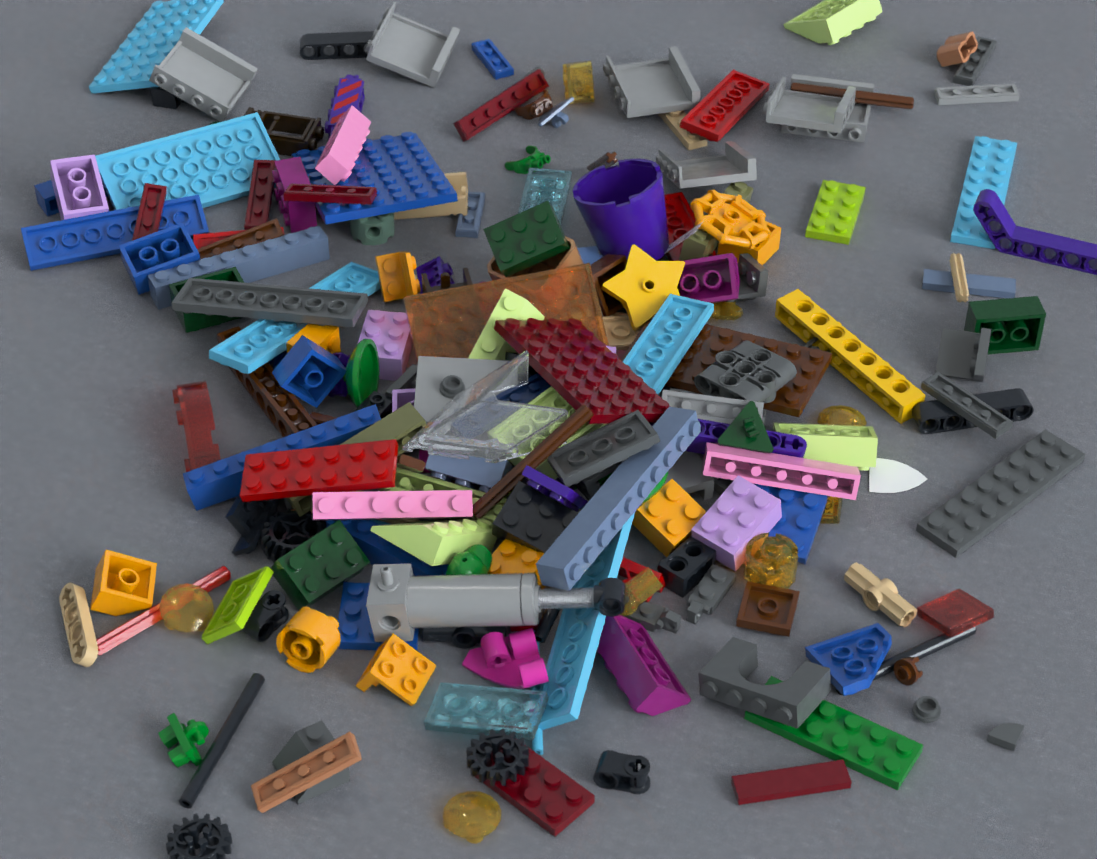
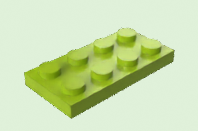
[805,180,866,245]

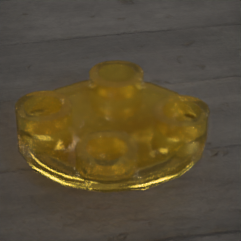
[710,301,743,321]
[817,405,867,426]
[159,583,214,632]
[443,791,501,843]

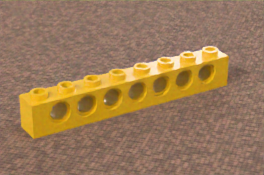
[775,289,925,424]

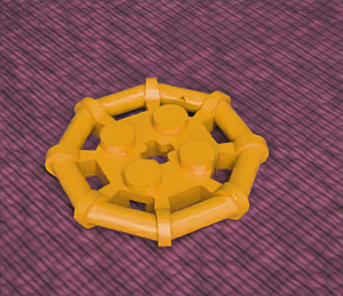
[690,190,771,250]

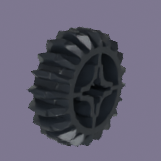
[261,508,327,563]

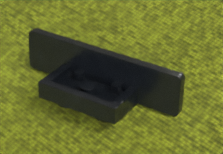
[226,493,283,556]

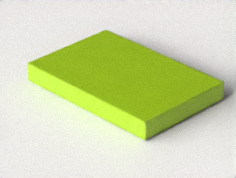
[201,566,274,644]

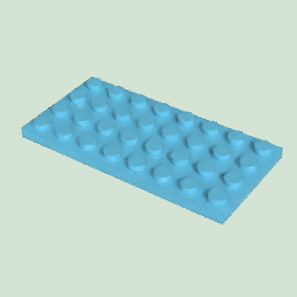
[89,0,224,94]
[95,112,280,210]

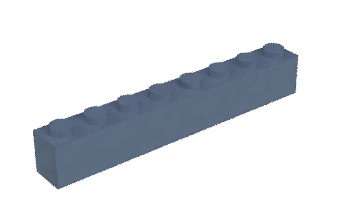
[148,225,330,310]

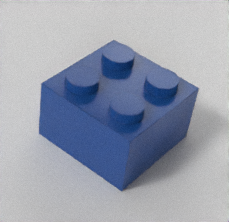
[272,335,346,408]

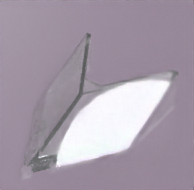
[402,350,568,463]

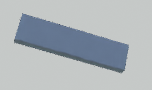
[922,269,1016,298]

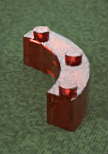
[172,380,221,472]

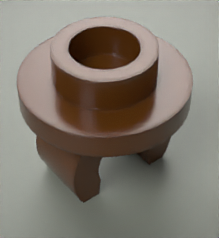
[894,657,923,686]

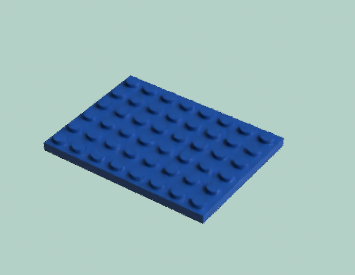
[291,132,458,224]

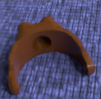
[514,90,553,120]

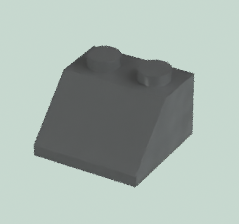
[272,720,350,805]

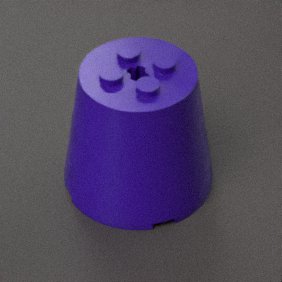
[572,159,669,261]

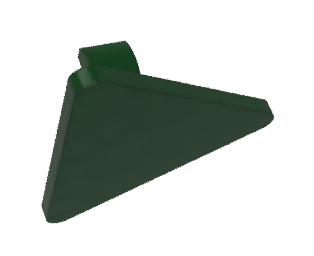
[717,401,773,454]

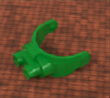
[505,146,551,174]

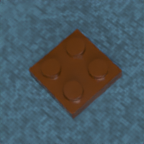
[736,581,800,637]

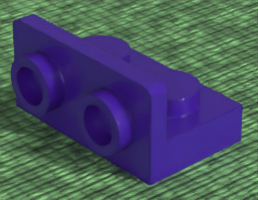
[416,256,455,302]

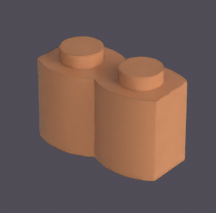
[936,31,978,67]

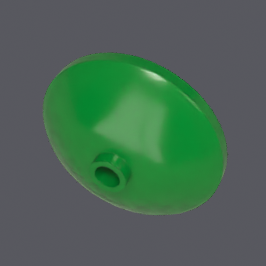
[343,339,379,408]

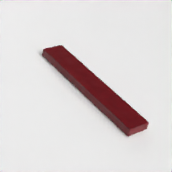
[453,68,549,142]

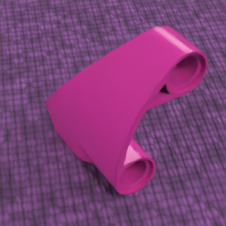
[462,628,549,689]

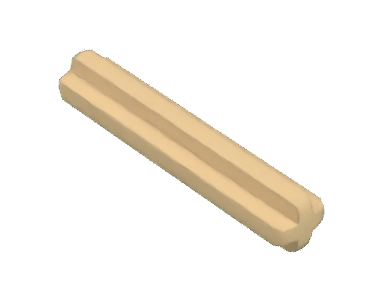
[949,253,969,303]

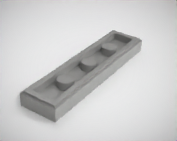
[934,83,1020,105]

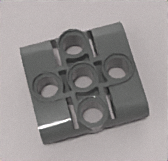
[694,340,797,403]

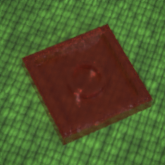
[917,588,994,637]

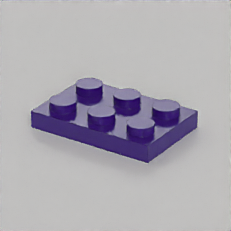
[522,465,588,512]

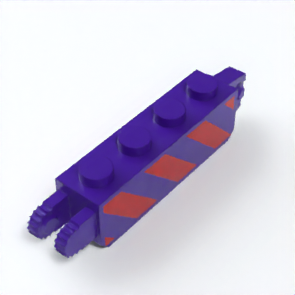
[325,75,365,138]

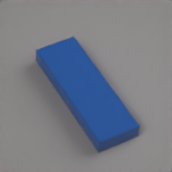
[471,39,514,80]

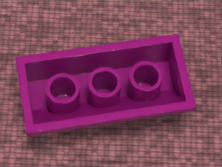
[646,253,740,303]
[596,615,691,716]

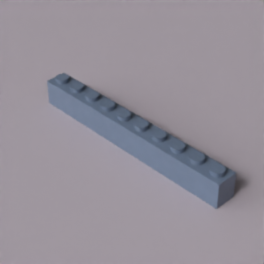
[536,407,701,591]

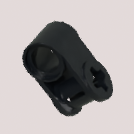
[242,590,289,642]
[593,750,650,794]

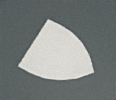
[869,458,927,493]

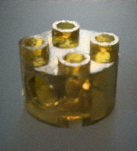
[563,61,595,104]
[743,533,798,589]

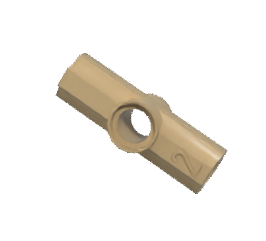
[844,562,917,628]

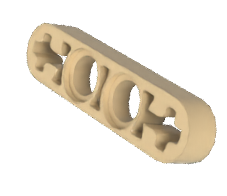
[59,582,98,667]

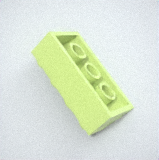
[468,288,545,360]
[773,422,878,470]

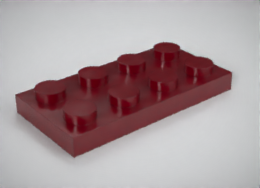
[474,738,595,837]

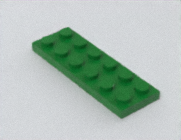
[744,676,923,790]

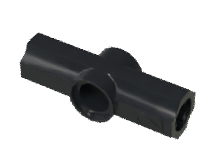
[423,626,506,649]

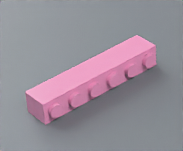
[315,105,371,185]
[702,442,861,500]
[312,490,473,521]

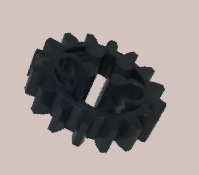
[466,728,529,786]
[166,813,232,859]

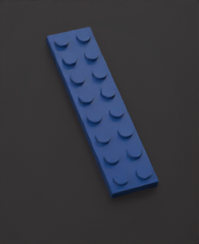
[21,194,209,271]

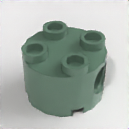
[350,213,395,246]

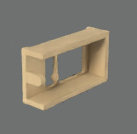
[394,172,468,220]

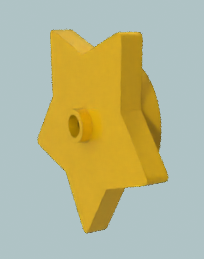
[601,244,685,331]

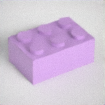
[50,154,109,220]
[357,310,415,381]
[691,475,782,572]

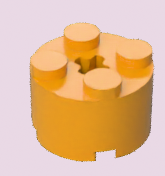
[276,606,341,673]

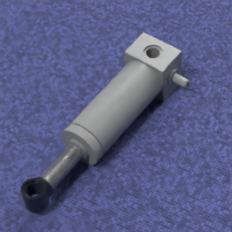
[366,563,626,642]

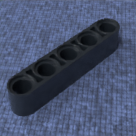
[300,31,374,60]
[911,388,1034,434]

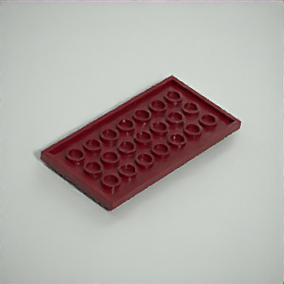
[494,318,670,424]

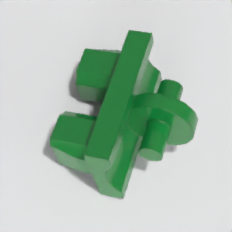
[158,713,209,768]

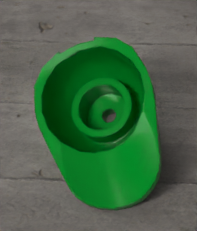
[445,544,492,575]

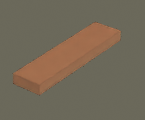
[251,731,362,813]

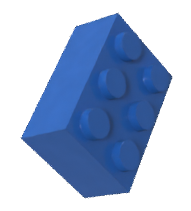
[119,223,201,295]

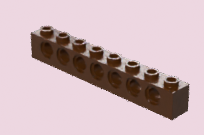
[217,326,317,437]

